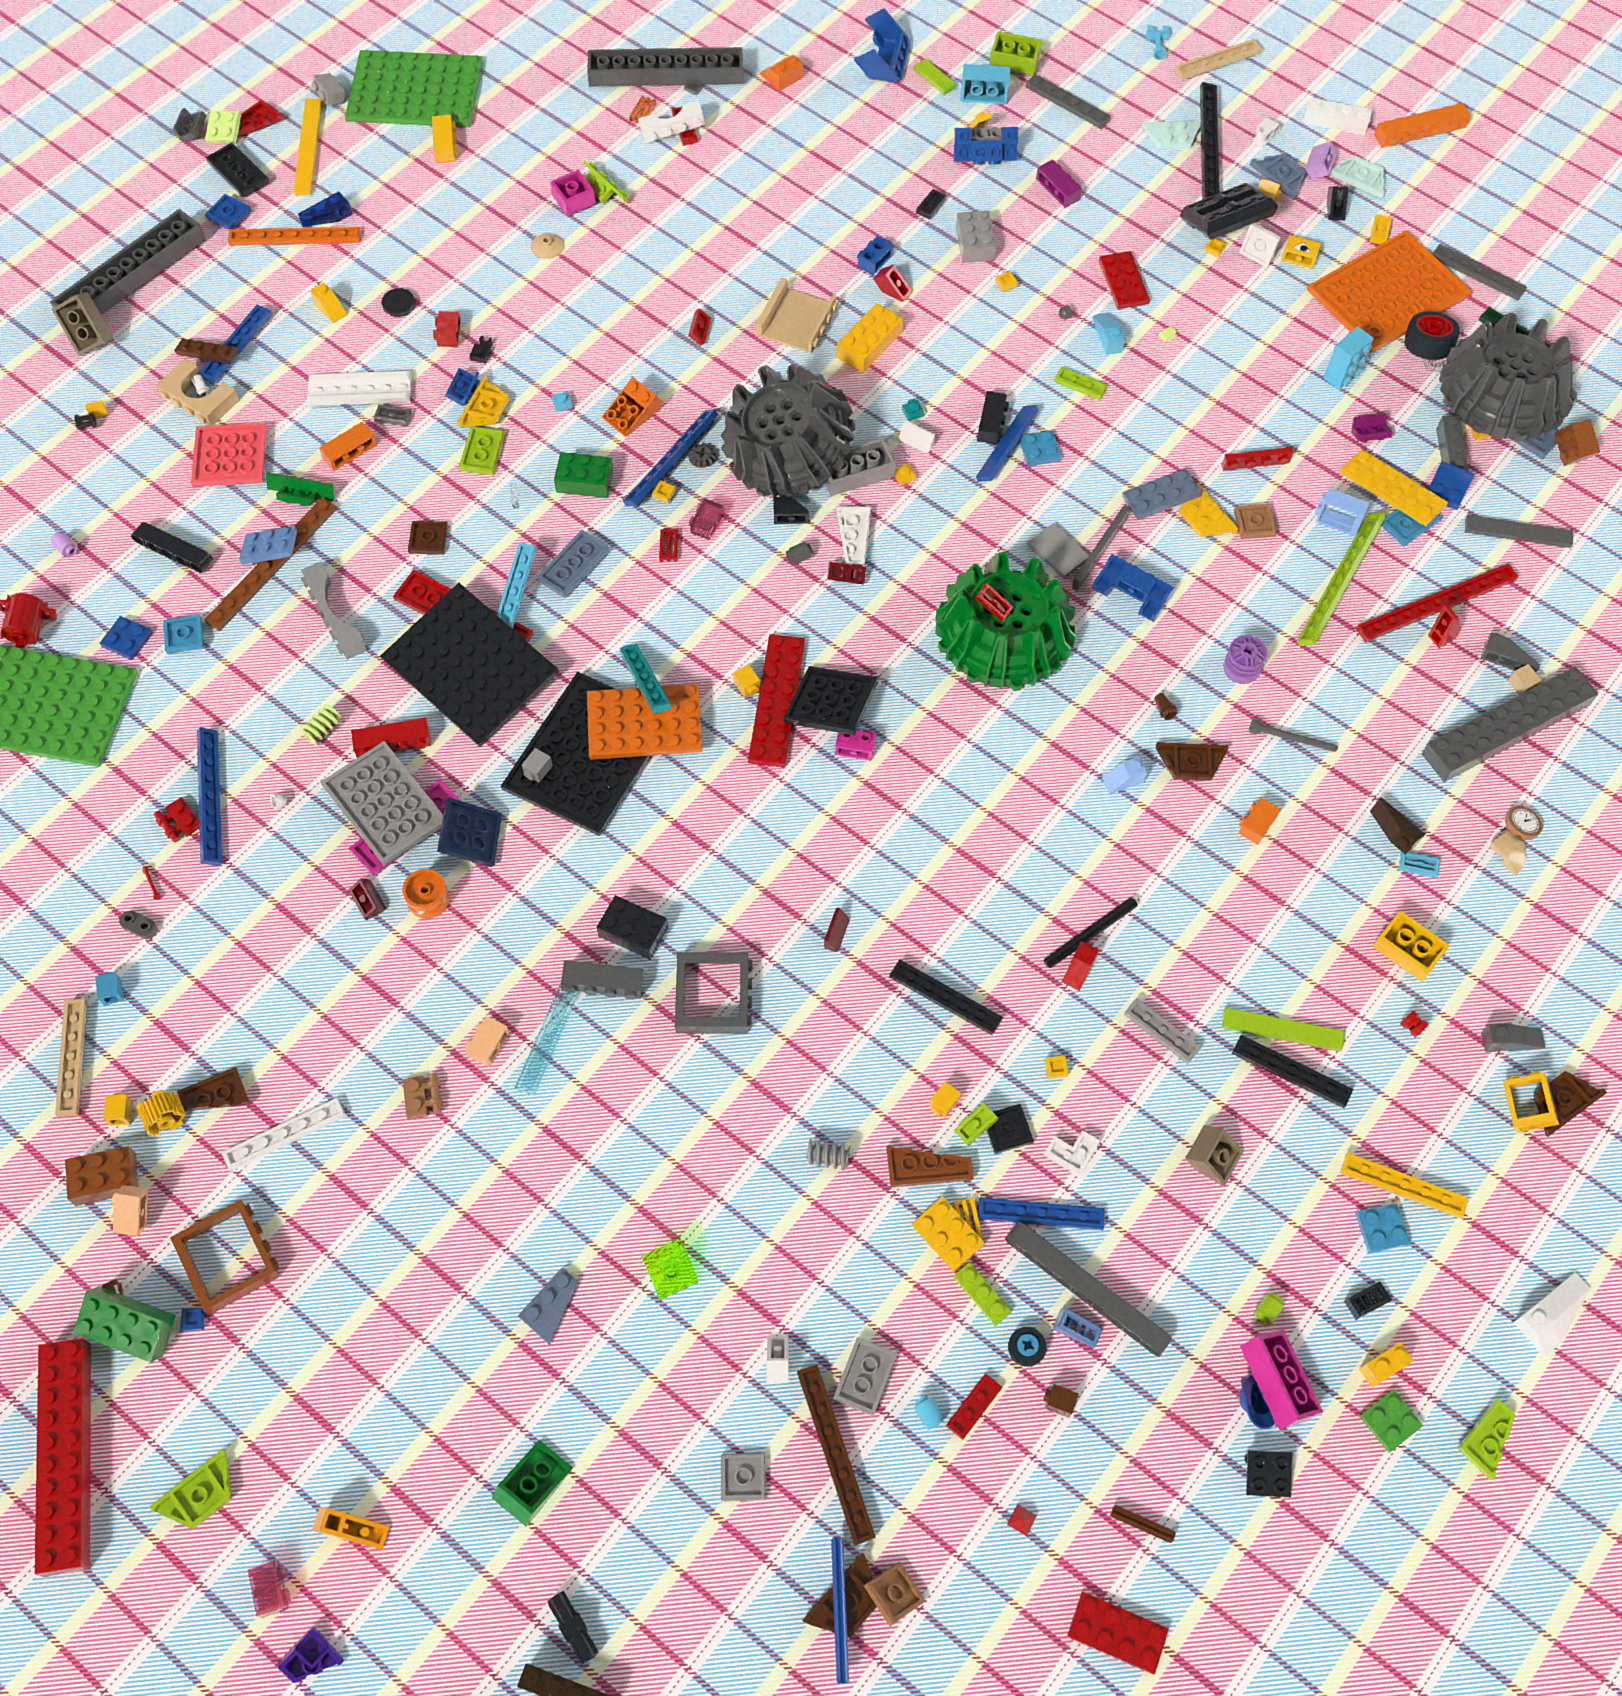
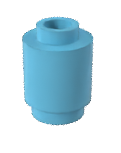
[914,1395,944,1430]

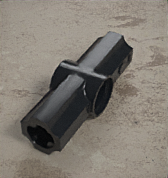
[547,1591,599,1664]

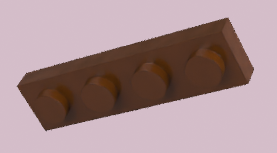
[174,338,238,364]

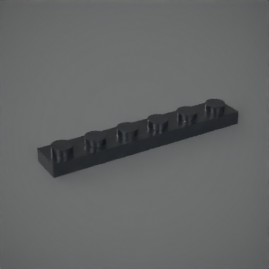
[889,959,1003,1036]
[1232,1035,1353,1108]

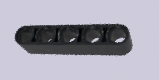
[131,522,213,573]

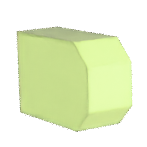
[1159,327,1176,343]

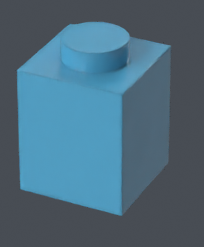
[95,972,124,1006]

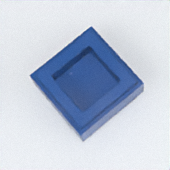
[180,1307,205,1332]

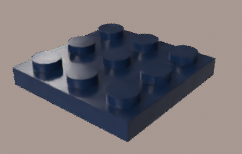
[437,797,502,867]

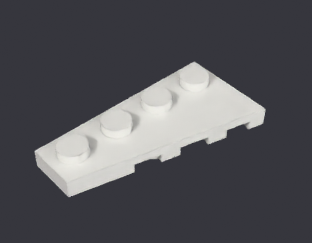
[836,507,871,566]

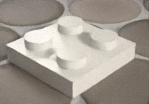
[1239,223,1281,267]

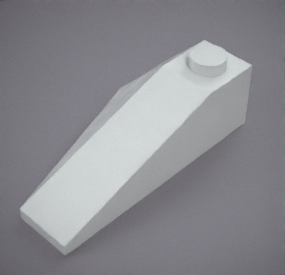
[1514,1272,1590,1357]

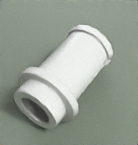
[191,375,210,398]

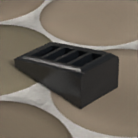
[1344,1282,1392,1320]

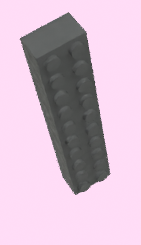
[587,47,743,87]
[50,208,206,315]
[1422,666,1598,782]

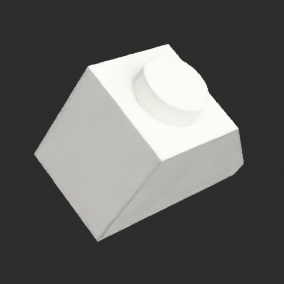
[767,1336,789,1384]

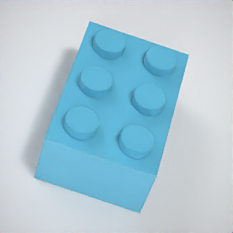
[960,64,1010,105]
[1323,326,1373,390]

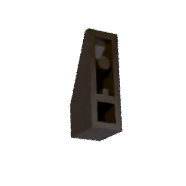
[1370,797,1426,855]

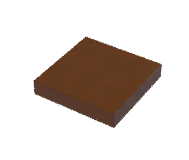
[408,521,448,555]

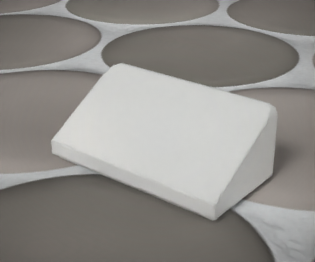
[899,421,935,454]

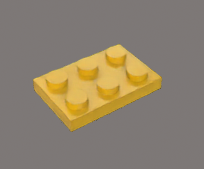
[911,1196,985,1273]

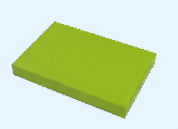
[459,426,505,475]

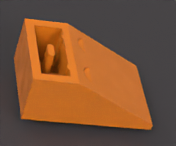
[602,376,664,437]

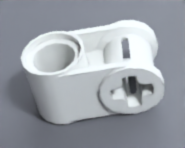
[1253,117,1280,147]

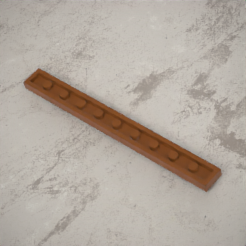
[204,497,337,632]

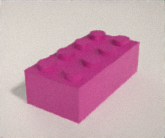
[1240,1330,1323,1430]

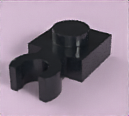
[469,335,493,364]

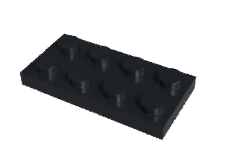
[205,142,269,198]

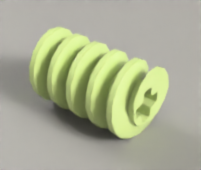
[301,704,342,745]

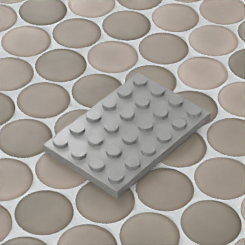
[320,741,443,866]

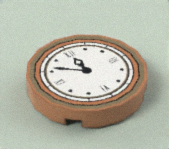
[1505,805,1543,840]

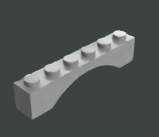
[301,561,367,660]

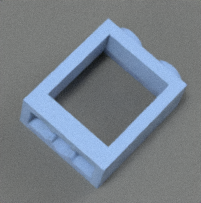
[1315,488,1369,536]

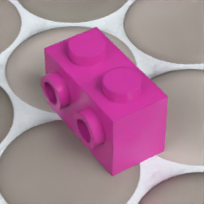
[835,730,876,761]

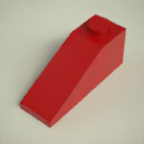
[1428,604,1461,648]

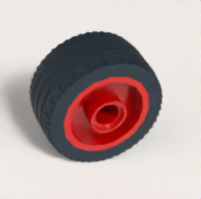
[1404,311,1460,360]

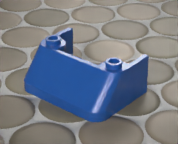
[854,8,910,83]

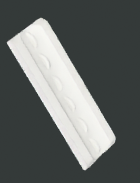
[307,371,411,406]

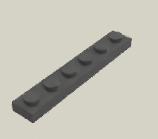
[1026,74,1111,130]

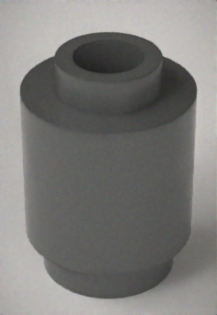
[785,541,813,564]

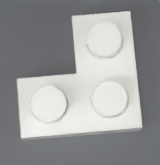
[1044,1130,1100,1177]

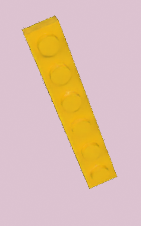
[1340,1152,1469,1219]

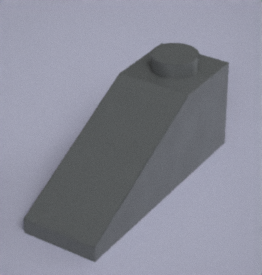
[1480,632,1540,672]
[1481,1024,1546,1052]

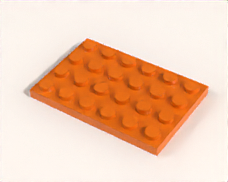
[587,684,702,759]

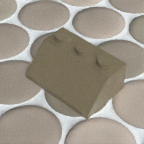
[51,292,114,356]

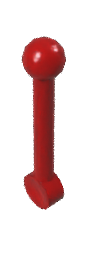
[142,866,161,900]

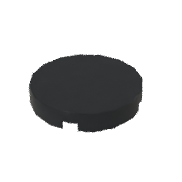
[381,288,415,317]

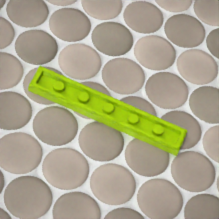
[1221,1007,1344,1052]

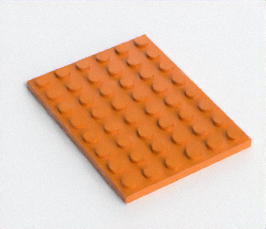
[1307,230,1472,353]

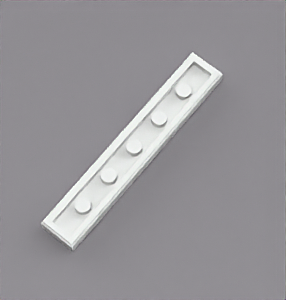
[222,1097,347,1172]

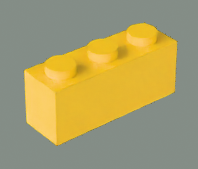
[432,115,458,163]

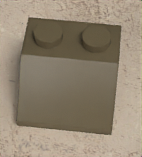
[1185,1125,1243,1186]

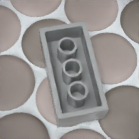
[824,438,896,496]

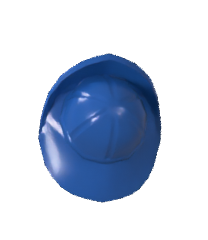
[1239,1375,1275,1429]

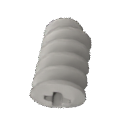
[806,1138,850,1171]

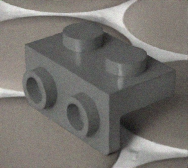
[172,108,207,142]

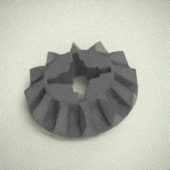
[689,443,716,468]

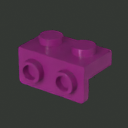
[1351,413,1392,442]

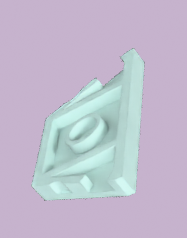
[1141,121,1201,149]
[1329,155,1384,198]

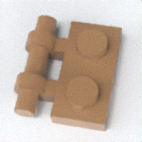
[402,1073,443,1120]

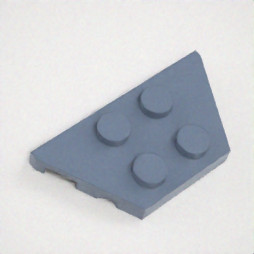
[1250,154,1306,200]

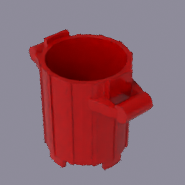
[0,593,57,649]

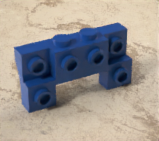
[953,127,1018,165]
[1092,554,1174,622]

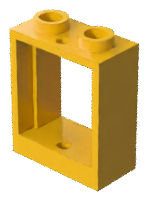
[1503,1071,1559,1133]

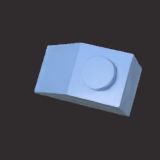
[1102,757,1147,794]

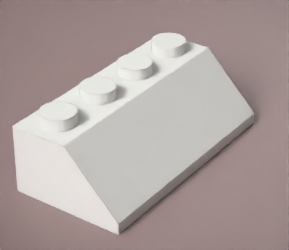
[1303,97,1372,135]

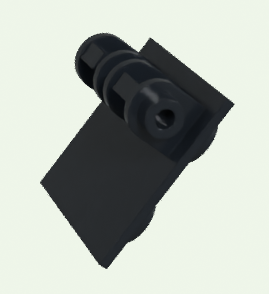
[1244,1450,1293,1497]

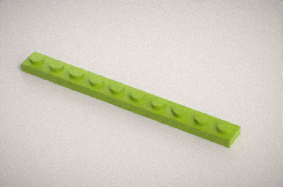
[1297,512,1385,646]

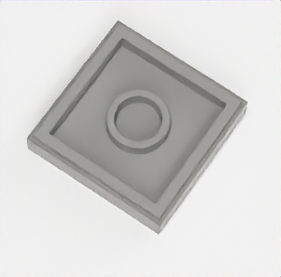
[721,1453,766,1502]

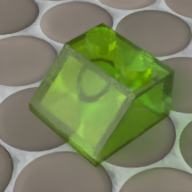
[641,1238,699,1300]

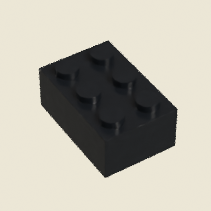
[596,895,668,960]

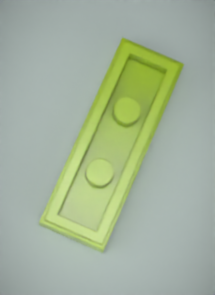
[914,58,956,95]
[1054,367,1108,400]

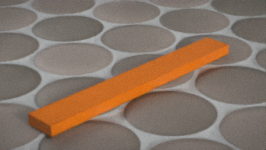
[228,227,361,246]

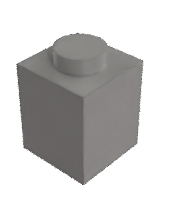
[522,748,553,783]

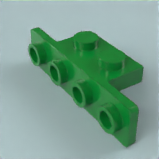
[266,472,335,506]

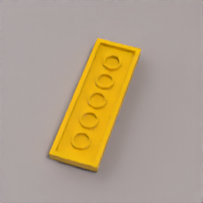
[1340,449,1448,526]

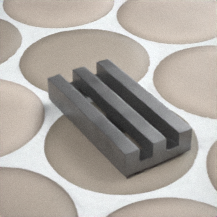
[373,404,412,427]

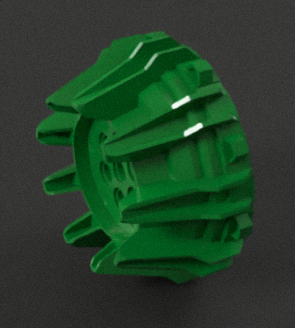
[935,552,1076,691]

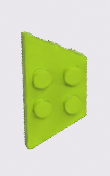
[149,1449,232,1530]

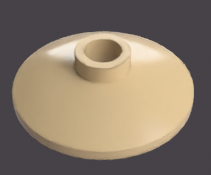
[531,233,564,259]

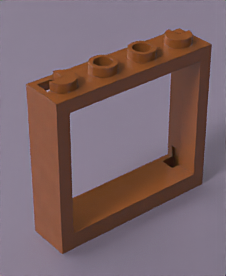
[170,1200,280,1315]

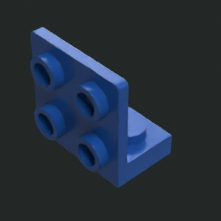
[1428,461,1475,510]

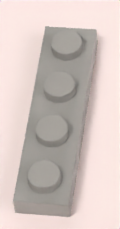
[1124,998,1201,1064]

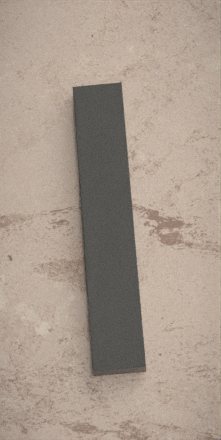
[1432,244,1527,301]
[1072,505,1130,591]
[1465,515,1573,548]

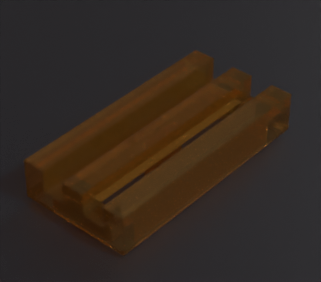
[629,96,656,123]

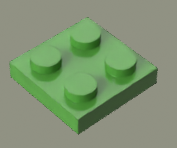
[1359,1389,1423,1453]

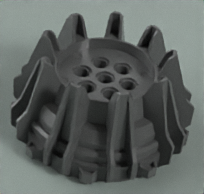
[1439,313,1577,441]
[721,364,856,497]

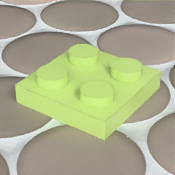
[205,111,242,144]

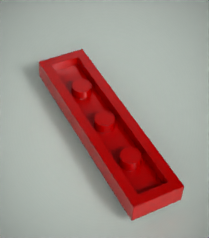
[1221,447,1294,471]

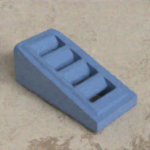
[1053,1308,1103,1348]

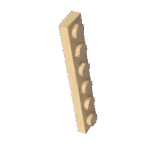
[1174,39,1262,81]
[55,999,87,1117]

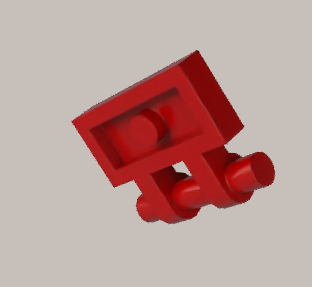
[153,797,199,843]

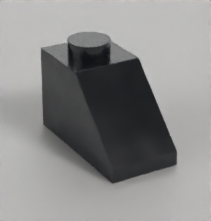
[1327,186,1349,221]
[773,496,809,524]

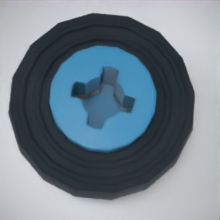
[1008,1327,1047,1367]

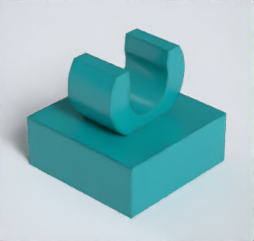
[902,398,924,422]

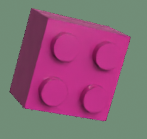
[550,169,595,216]

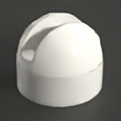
[270,793,287,809]

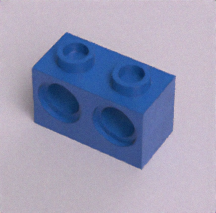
[857,236,893,276]

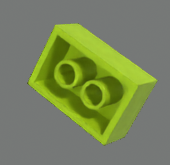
[989,31,1042,76]

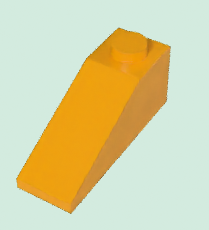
[312,1508,389,1550]

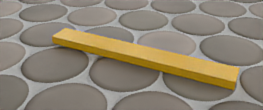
[294,98,322,195]

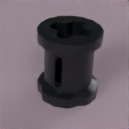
[74,412,97,430]

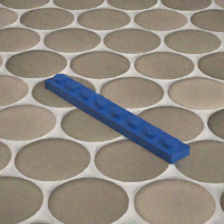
[623,409,718,507]
[197,727,222,866]

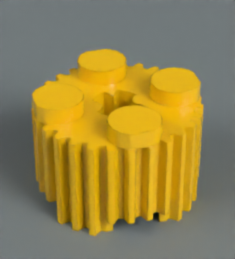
[136,1090,186,1136]

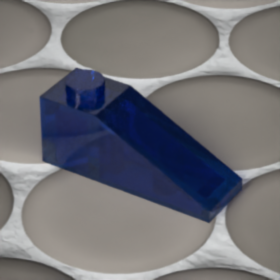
[298,191,352,227]

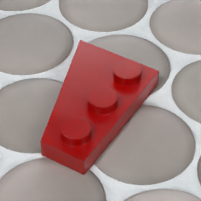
[237,100,283,138]

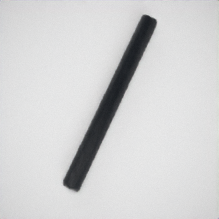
[1043,898,1138,968]

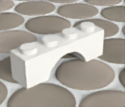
[638,100,705,144]

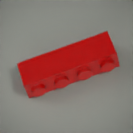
[351,717,432,758]

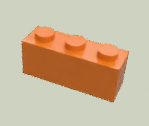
[319,422,377,471]

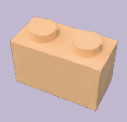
[466,1016,510,1067]
[111,1185,148,1236]

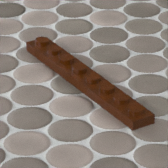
[797,1364,876,1546]

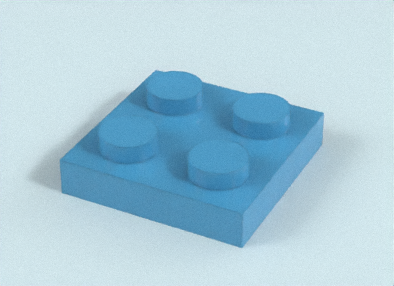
[1019,430,1061,467]
[163,614,204,654]
[1355,1203,1411,1254]

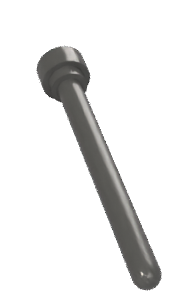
[1248,718,1338,752]

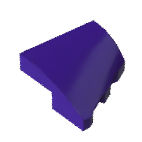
[278,1626,344,1683]

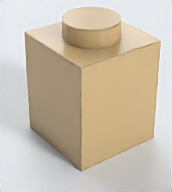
[1508,664,1542,695]

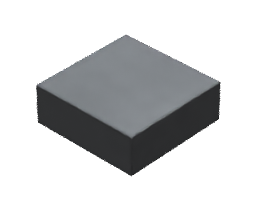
[684,84,705,95]

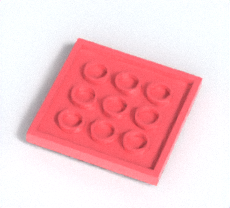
[191,423,267,487]

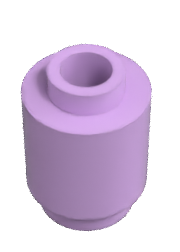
[51,532,78,557]

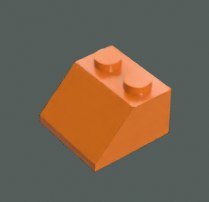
[760,55,803,92]

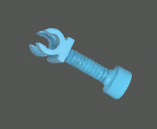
[1146,25,1169,60]

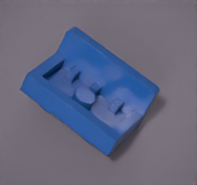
[445,368,480,406]

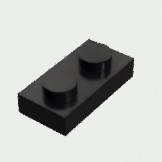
[916,189,947,220]

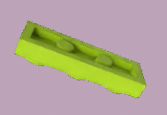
[953,1262,1012,1327]

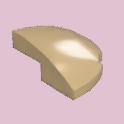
[1489,830,1526,876]

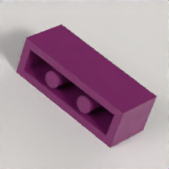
[1036,159,1082,208]

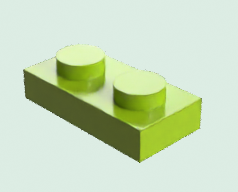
[954,1103,999,1146]

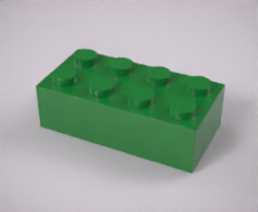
[73,1286,176,1363]

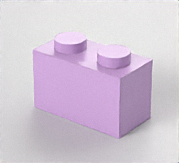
[1305,141,1337,180]

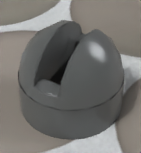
[1059,305,1073,320]

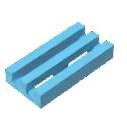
[1398,852,1440,878]

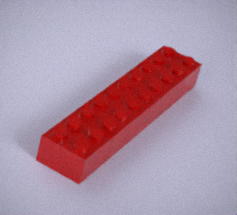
[34,1338,91,1577]

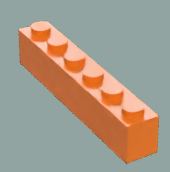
[1374,103,1471,148]

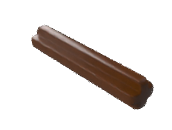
[1110,1505,1176,1543]

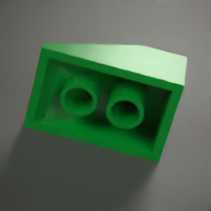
[492,1440,573,1527]

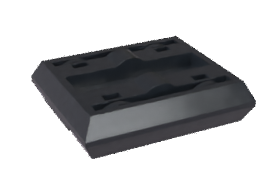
[1180,183,1278,240]

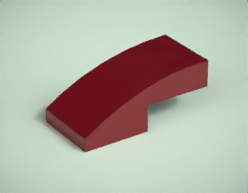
[827,561,866,585]

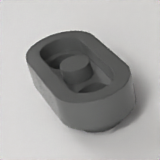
[119,911,158,939]

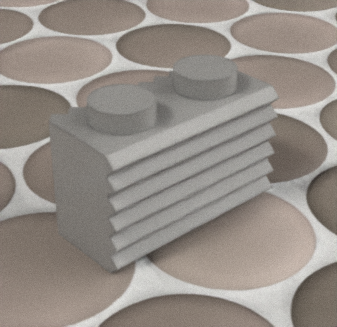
[311,73,345,107]

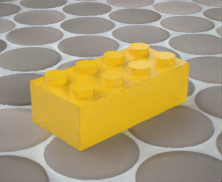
[836,303,903,373]

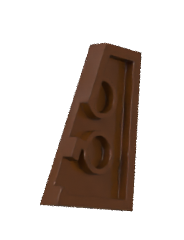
[177,1067,251,1111]

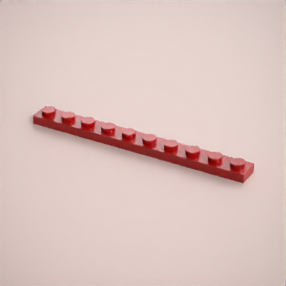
[1356,563,1519,643]

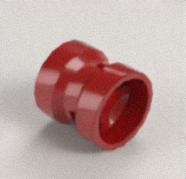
[1400,1010,1429,1038]

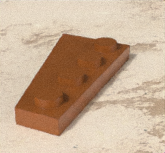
[886,1145,973,1188]

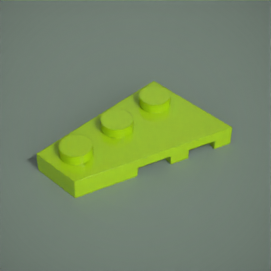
[1457,1399,1516,1480]

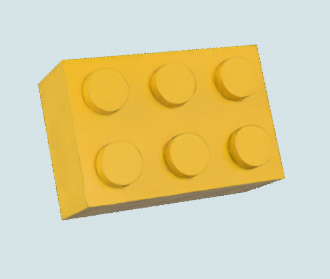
[1373,911,1450,982]

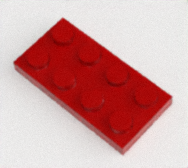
[1099,251,1150,310]
[1066,1591,1169,1675]

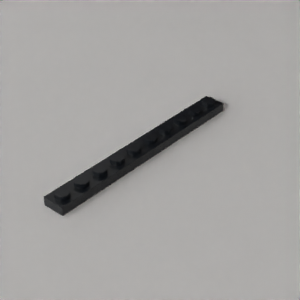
[1200,82,1220,199]

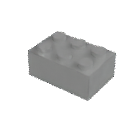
[956,210,996,263]

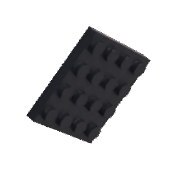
[783,666,878,735]

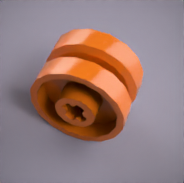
[402,869,450,919]

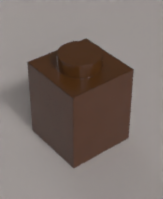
[1043,1384,1079,1418]

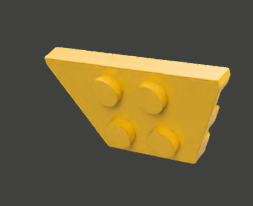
[457,377,509,427]
[1179,483,1239,537]

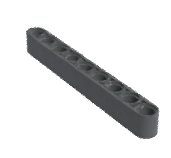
[1005,1221,1172,1357]

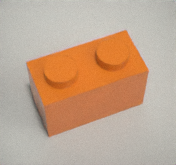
[1239,798,1281,845]

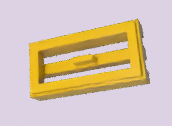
[953,1198,983,1239]

